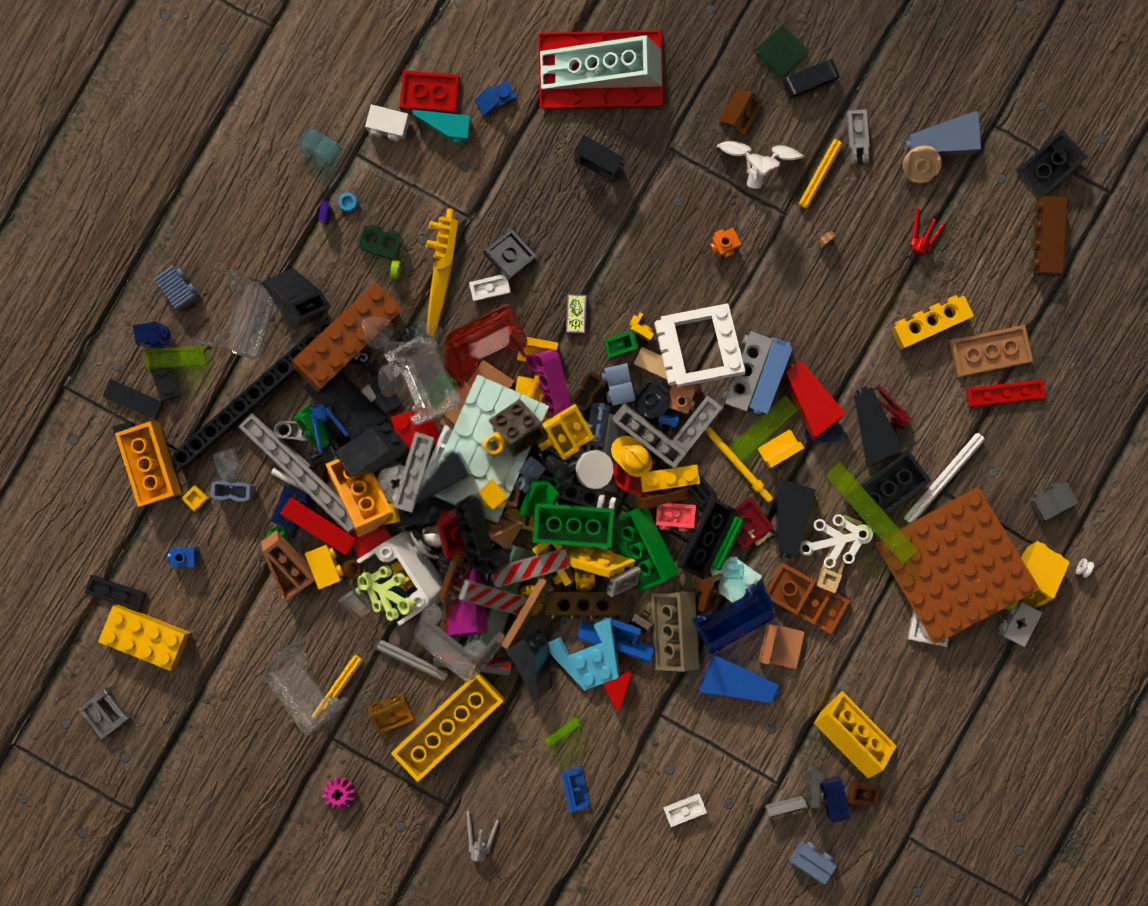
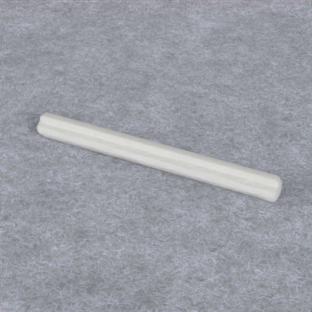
[904,433,985,524]

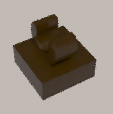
[628,610,652,634]

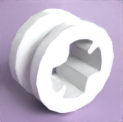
[1076,558,1094,578]

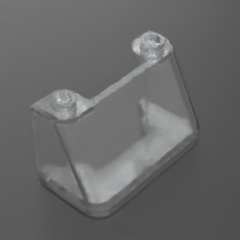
[385,334,460,426]

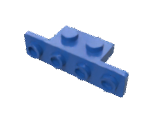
[577,617,654,663]

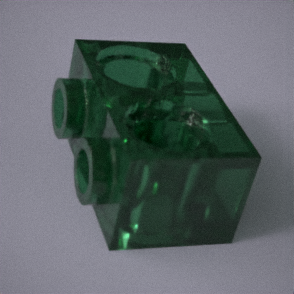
[358,224,404,260]

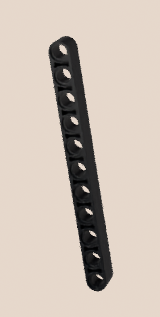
[172,321,331,466]

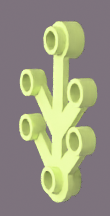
[357,565,416,621]

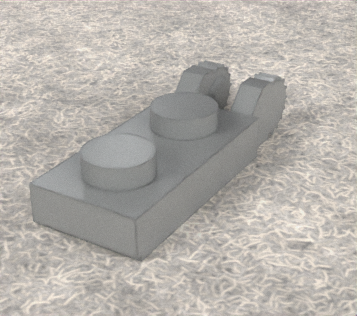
[846,110,870,165]

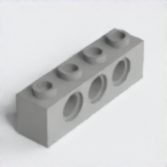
[722,331,773,412]
[612,403,686,468]

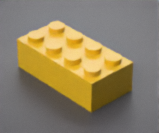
[98,605,191,671]

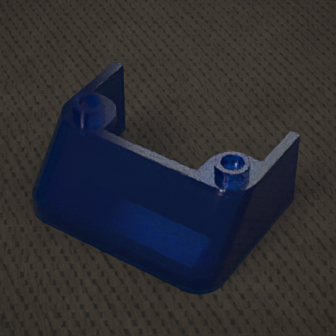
[692,580,777,654]

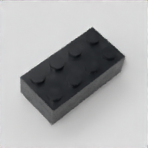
[842,450,932,527]

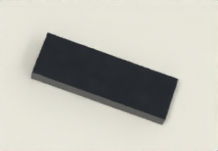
[103,379,164,420]
[85,575,147,611]

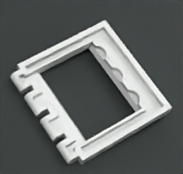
[654,304,745,388]

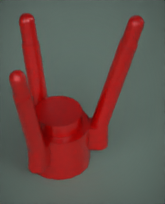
[909,207,945,255]

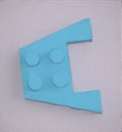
[547,617,620,691]

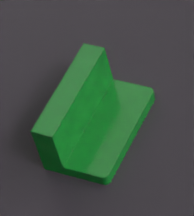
[293,404,332,448]
[519,480,559,517]

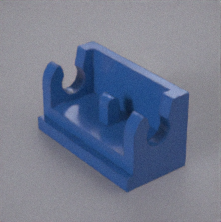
[561,766,590,813]

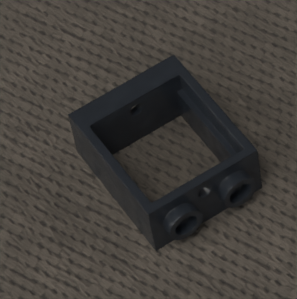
[574,135,625,183]

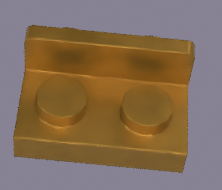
[368,692,414,735]

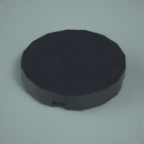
[635,381,671,419]

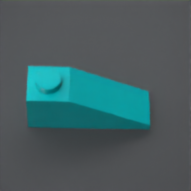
[412,110,471,145]

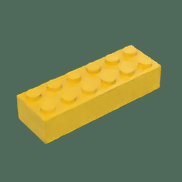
[391,672,504,782]

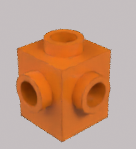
[710,227,741,258]

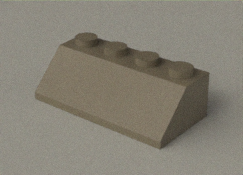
[651,591,699,672]

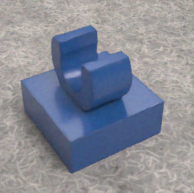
[658,409,680,432]

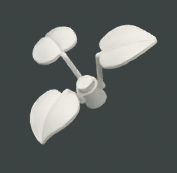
[716,141,804,189]

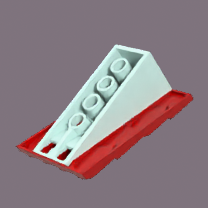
[538,30,665,110]

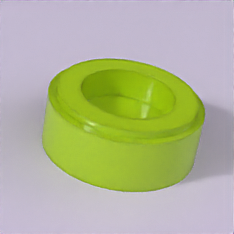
[390,260,401,280]

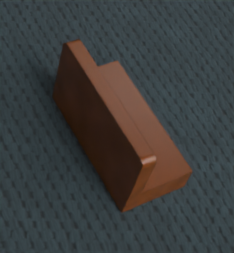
[719,89,762,135]

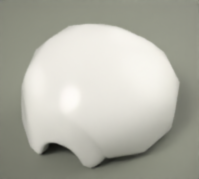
[422,526,442,547]

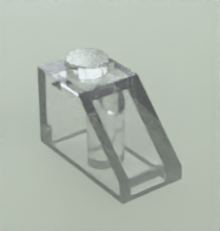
[339,587,372,618]

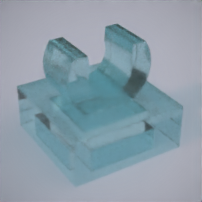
[723,557,744,579]

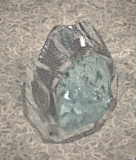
[214,448,238,482]

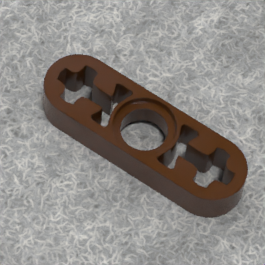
[636,486,690,508]
[439,549,471,606]

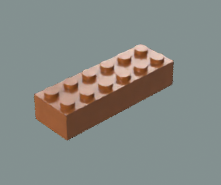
[290,282,403,392]

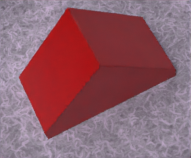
[603,670,632,710]

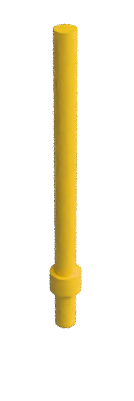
[704,426,773,503]

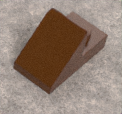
[691,573,724,613]
[847,779,881,806]

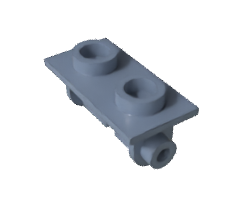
[589,403,611,443]

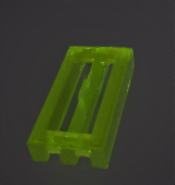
[545,716,580,746]

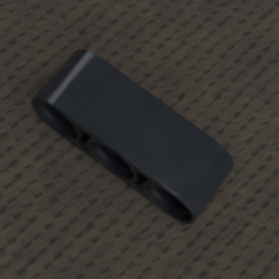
[782,59,840,99]

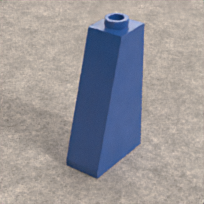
[698,654,780,703]

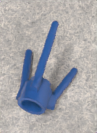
[310,403,348,453]

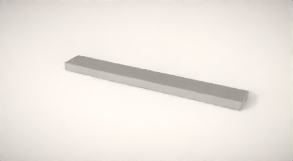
[238,413,354,533]

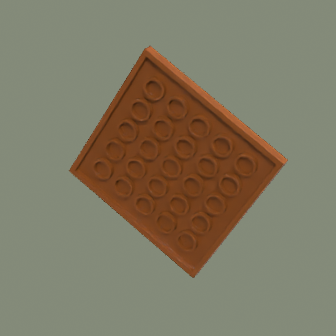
[875,486,1040,645]

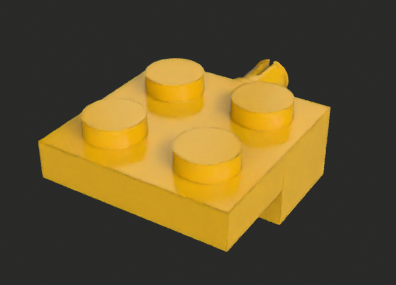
[538,404,595,460]

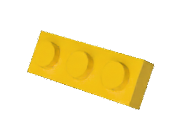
[640,465,700,492]

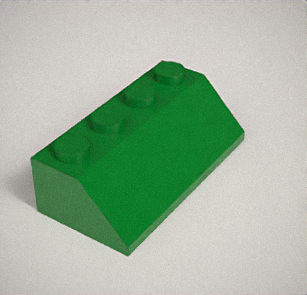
[532,503,614,548]
[612,507,679,592]

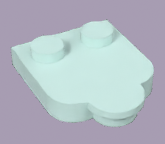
[710,558,762,607]

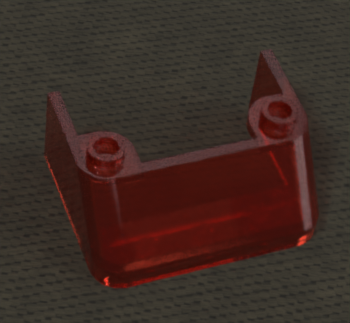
[444,304,527,389]

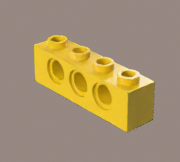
[890,295,974,350]

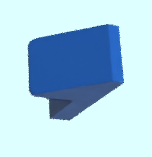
[474,80,517,116]

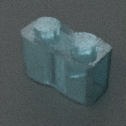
[296,126,343,168]

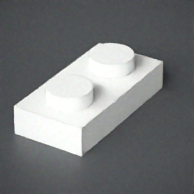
[469,274,511,302]
[663,793,707,827]

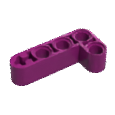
[526,350,572,419]

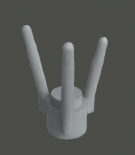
[467,811,499,861]

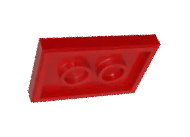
[399,70,460,114]

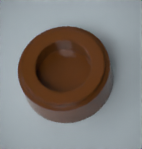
[342,559,361,580]

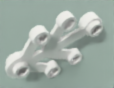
[799,514,873,568]

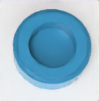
[338,193,358,213]

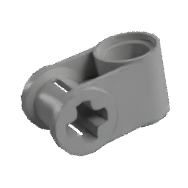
[274,421,309,441]

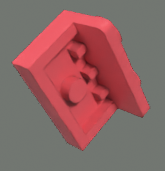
[655,503,696,532]

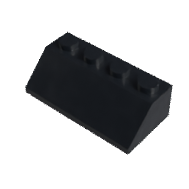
[303,370,387,440]
[676,497,737,579]

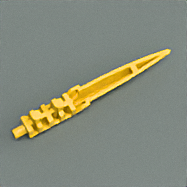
[426,209,458,351]

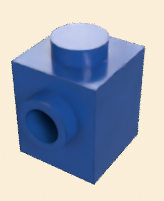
[168,547,199,568]

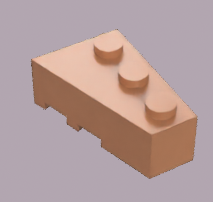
[261,530,315,603]

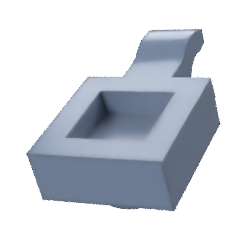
[514,456,546,493]

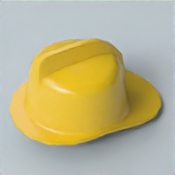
[611,436,653,477]

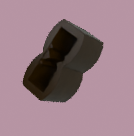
[571,371,603,412]

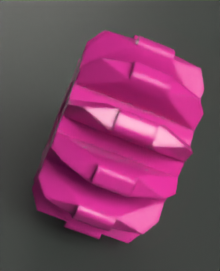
[322,776,356,810]

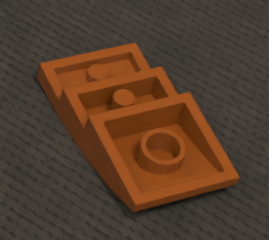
[763,563,850,635]

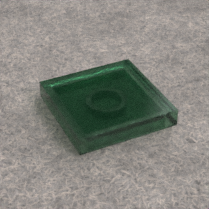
[754,24,808,78]

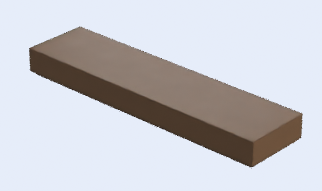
[502,578,550,649]

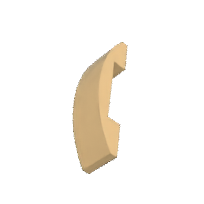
[817,515,862,593]

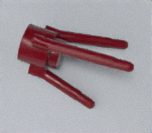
[877,386,911,430]

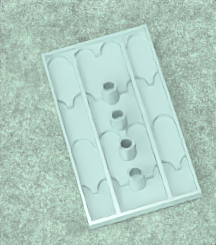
[434,375,549,523]

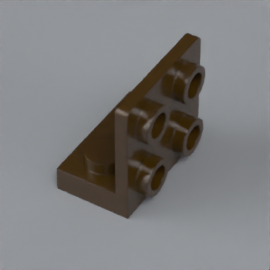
[489,399,546,457]

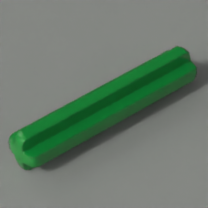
[711,517,744,571]

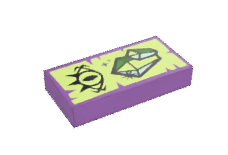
[566,294,587,334]

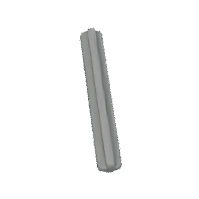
[377,640,448,681]

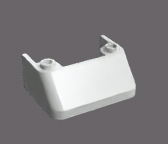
[357,531,443,625]

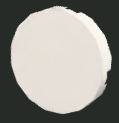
[576,450,613,489]

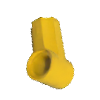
[481,431,507,454]

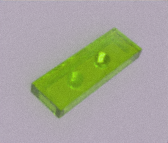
[144,346,205,369]

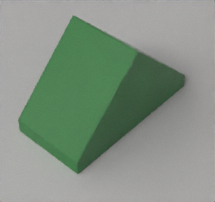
[604,330,638,358]

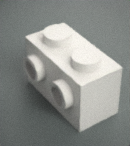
[365,105,410,142]

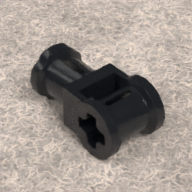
[306,437,342,470]

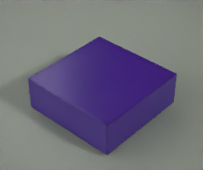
[318,201,331,224]

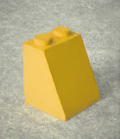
[1019,541,1070,609]

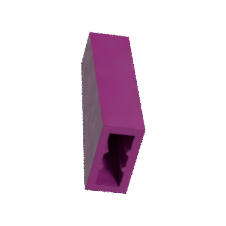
[444,566,488,637]

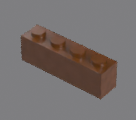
[1032,196,1067,276]

